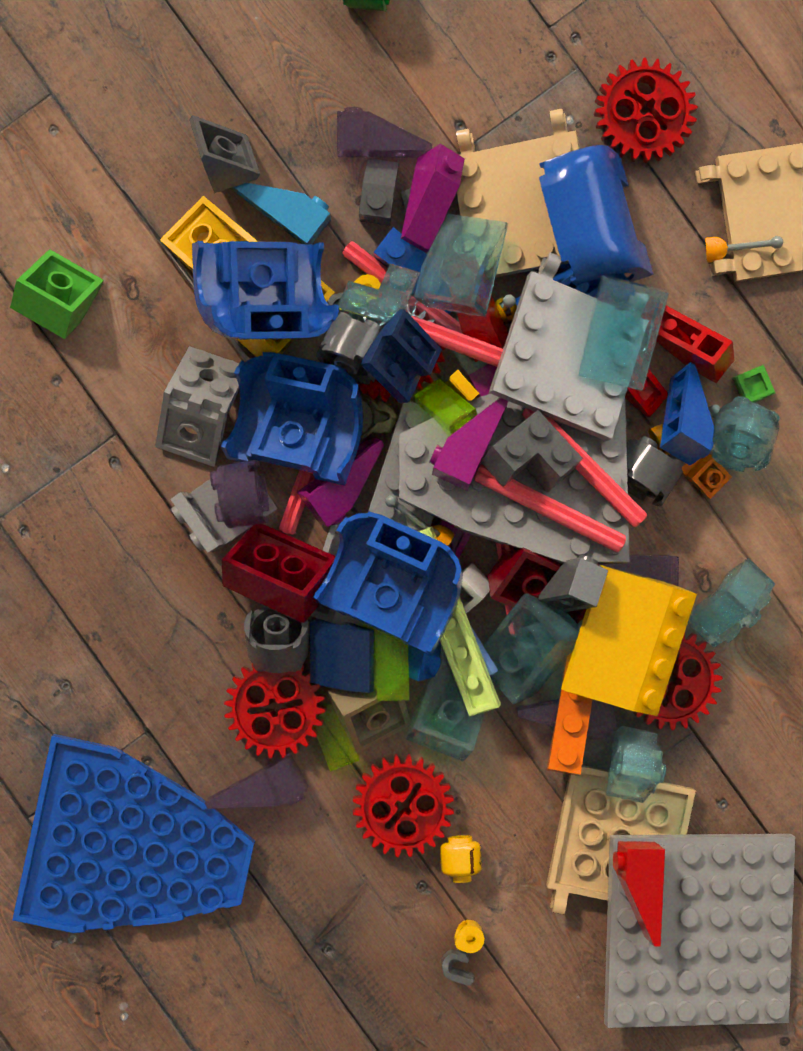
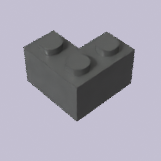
[481,410,583,492]

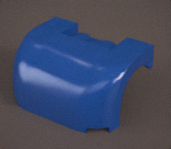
[539,145,654,286]
[192,241,339,340]
[221,352,363,486]
[313,511,463,656]

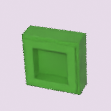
[733,365,775,406]

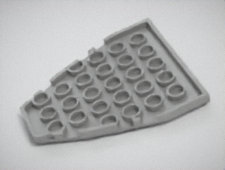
[399,394,630,564]

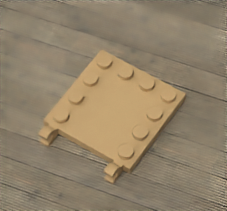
[457,109,580,279]
[695,143,803,282]
[546,765,696,914]

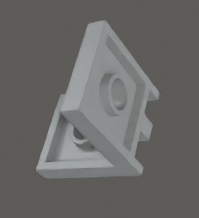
[155,346,240,467]
[170,461,278,553]

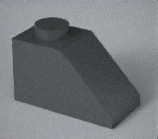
[359,158,399,226]
[538,555,608,612]

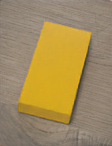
[446,370,480,403]

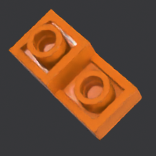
[663,450,732,499]

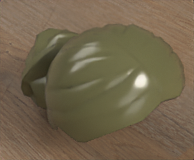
[361,393,398,439]

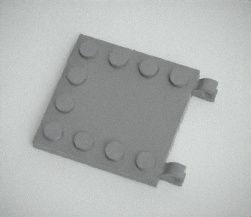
[489,252,649,441]

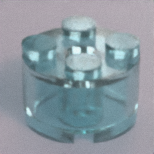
[712,397,780,472]

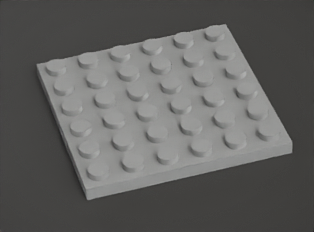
[604,834,795,1028]

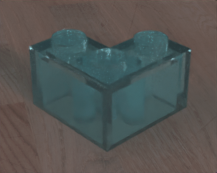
[338,263,421,328]
[688,558,775,648]
[606,726,666,803]

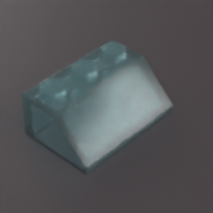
[483,594,579,705]

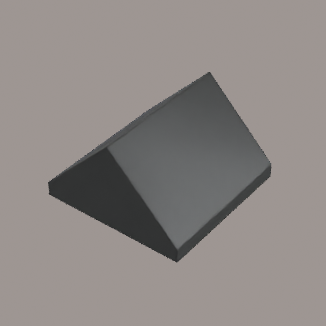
[189,115,260,194]

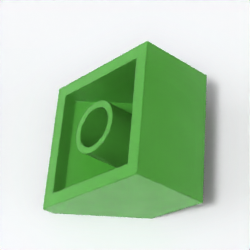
[10,249,104,339]

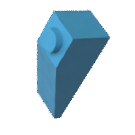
[232,182,331,244]

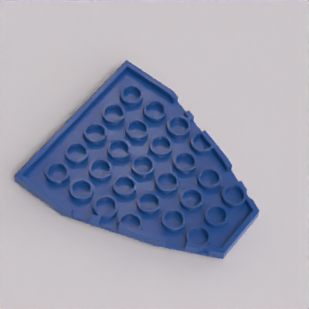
[12,734,255,933]

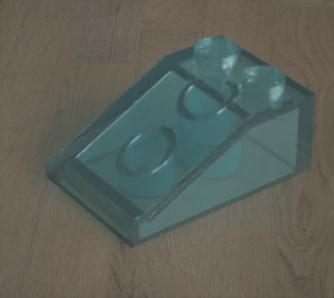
[414,214,508,317]
[578,275,669,391]
[405,645,499,761]

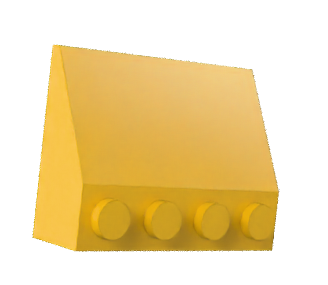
[561,565,697,716]

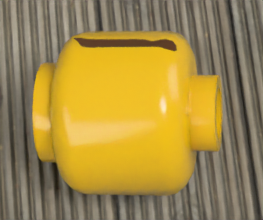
[440,835,482,883]

